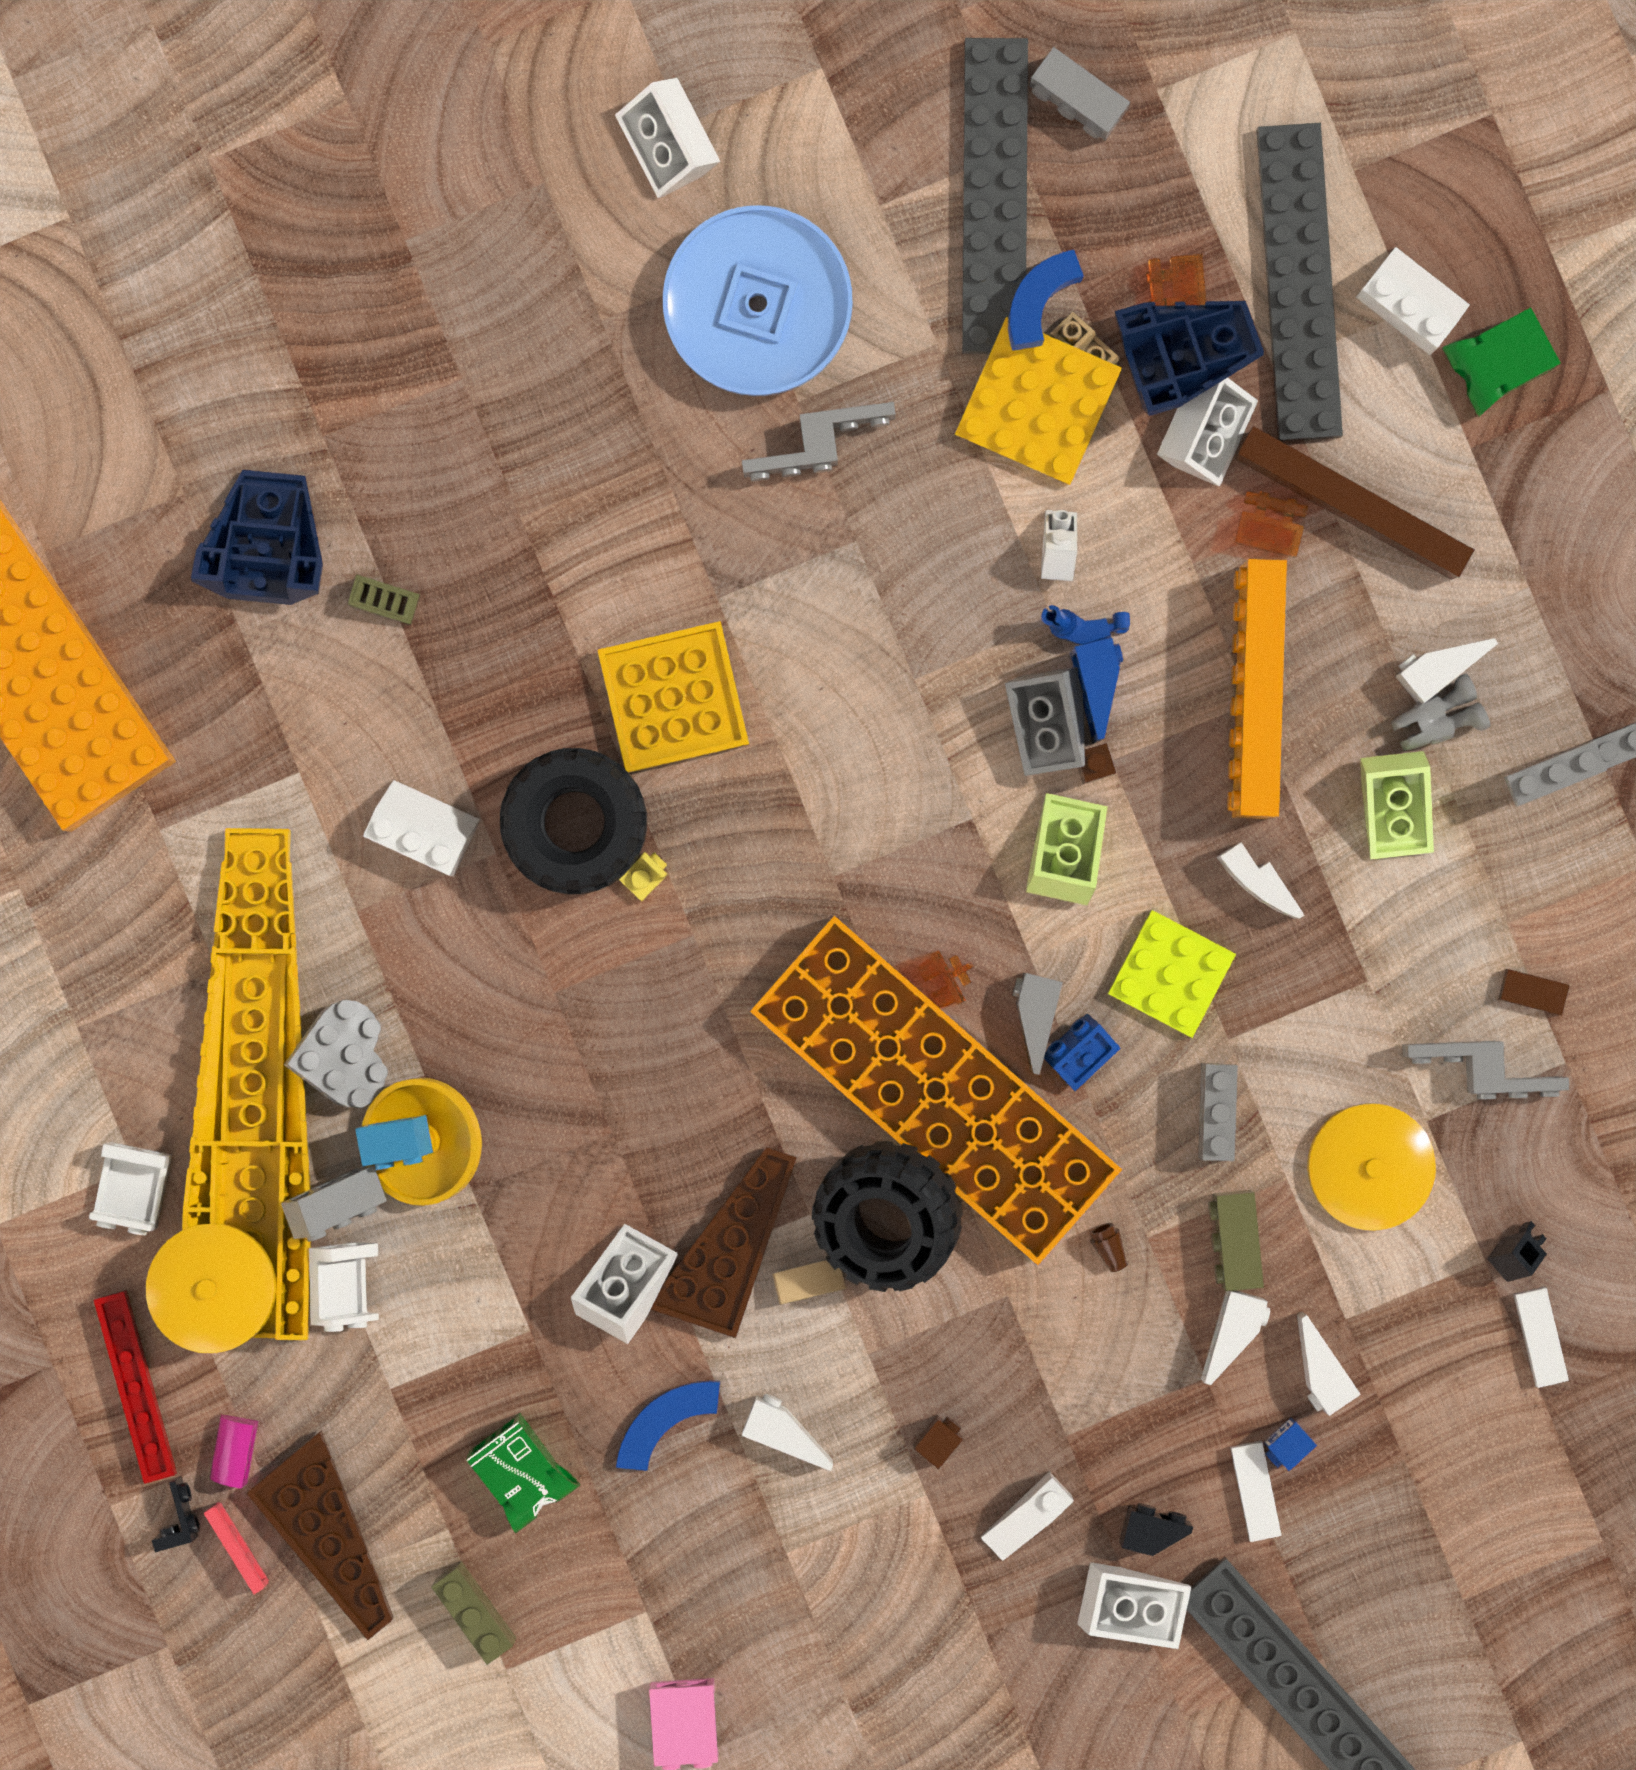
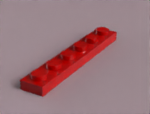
[93,1290,177,1484]

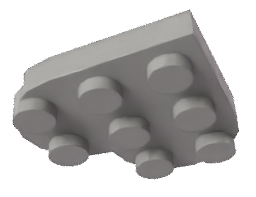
[284,1000,388,1108]

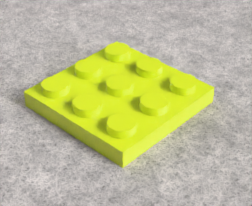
[1107,910,1236,1038]

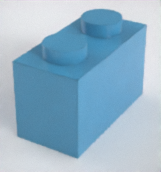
[355,1115,433,1170]

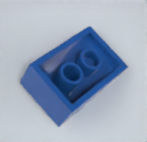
[1070,637,1123,744]

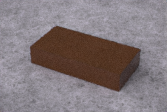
[1498,969,1570,1016]

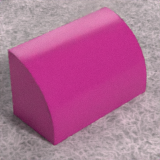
[210,1414,259,1489]

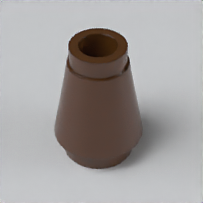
[1090,1223,1128,1272]

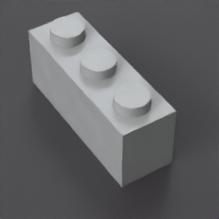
[1029,47,1130,141]
[1198,1063,1238,1161]
[281,1165,387,1242]

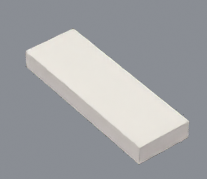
[1513,1287,1569,1388]
[1230,1441,1282,1542]

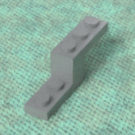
[742,402,896,481]
[1504,723,1636,807]
[1402,1041,1569,1099]

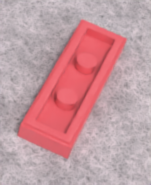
[204,1502,269,1594]

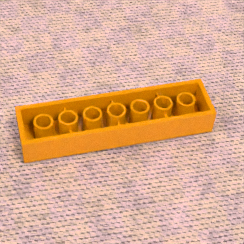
[1227,559,1287,819]

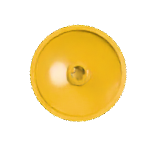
[362,1078,482,1206]
[1307,1103,1436,1231]
[146,1224,276,1353]

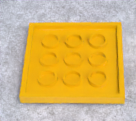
[955,317,1122,485]
[597,621,749,773]

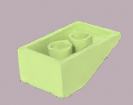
[1360,751,1434,859]
[1026,793,1108,905]

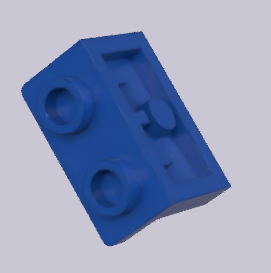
[1044,1014,1121,1091]

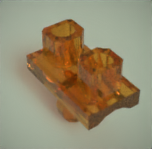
[917,950,974,1008]

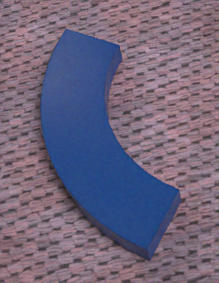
[1008,250,1084,351]
[616,1380,720,1471]

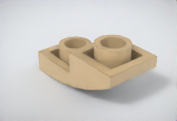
[1050,312,1119,365]
[772,1260,846,1305]

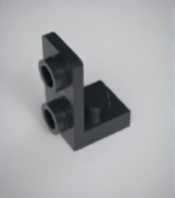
[152,1476,200,1553]

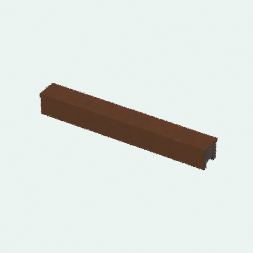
[1235,426,1475,580]

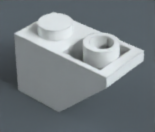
[1041,510,1077,581]

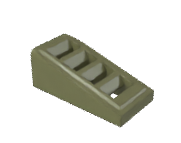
[348,575,420,625]

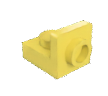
[619,852,668,901]

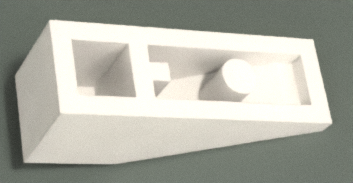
[1395,638,1498,704]
[1201,1291,1270,1385]
[1297,1312,1361,1416]
[742,1394,833,1471]
[981,1471,1074,1561]

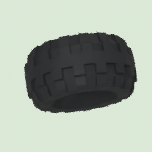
[500,748,647,894]
[812,1141,963,1292]

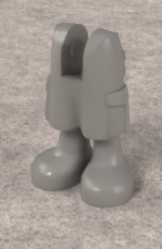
[1391,674,1491,751]

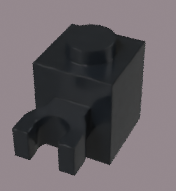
[1487,1221,1547,1282]

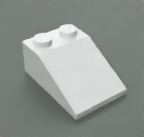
[571,1224,677,1344]
[1077,1562,1191,1649]

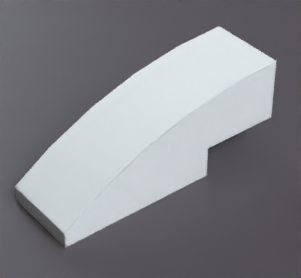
[1216,842,1304,919]

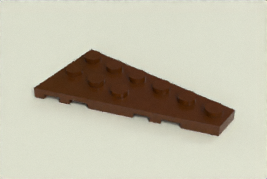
[650,1147,797,1338]
[246,1430,394,1640]

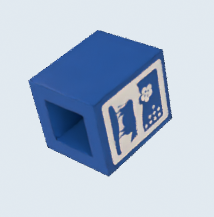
[1263,1417,1317,1471]

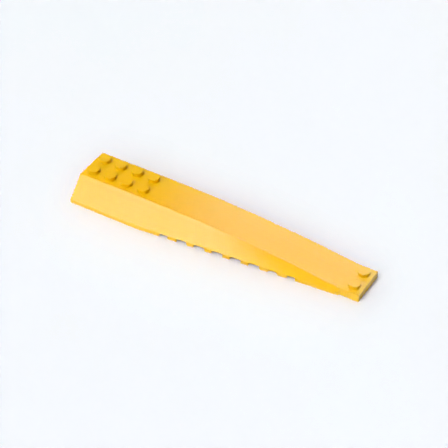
[182,828,311,1340]

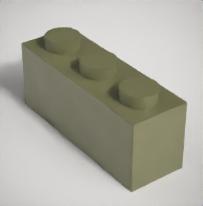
[1208,1190,1264,1291]
[431,1561,516,1665]

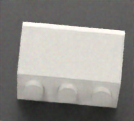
[615,78,720,198]
[1356,247,1470,355]
[1157,378,1258,486]
[363,780,480,877]

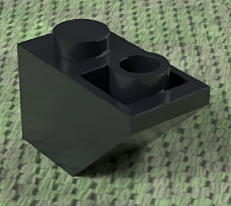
[1119,1503,1193,1556]

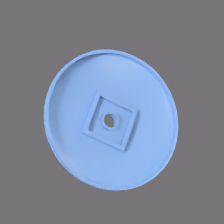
[663,205,853,396]

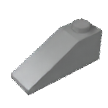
[1012,973,1063,1075]

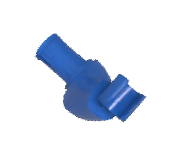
[1041,605,1130,645]

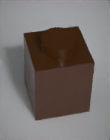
[1078,743,1116,784]
[913,1415,963,1469]

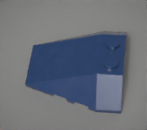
[1115,301,1264,416]
[191,470,323,605]

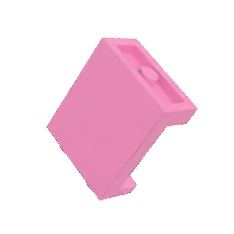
[649,1678,719,1770]

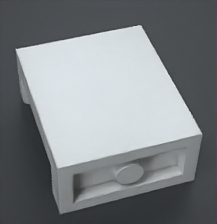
[89,1142,172,1235]
[309,1242,379,1332]

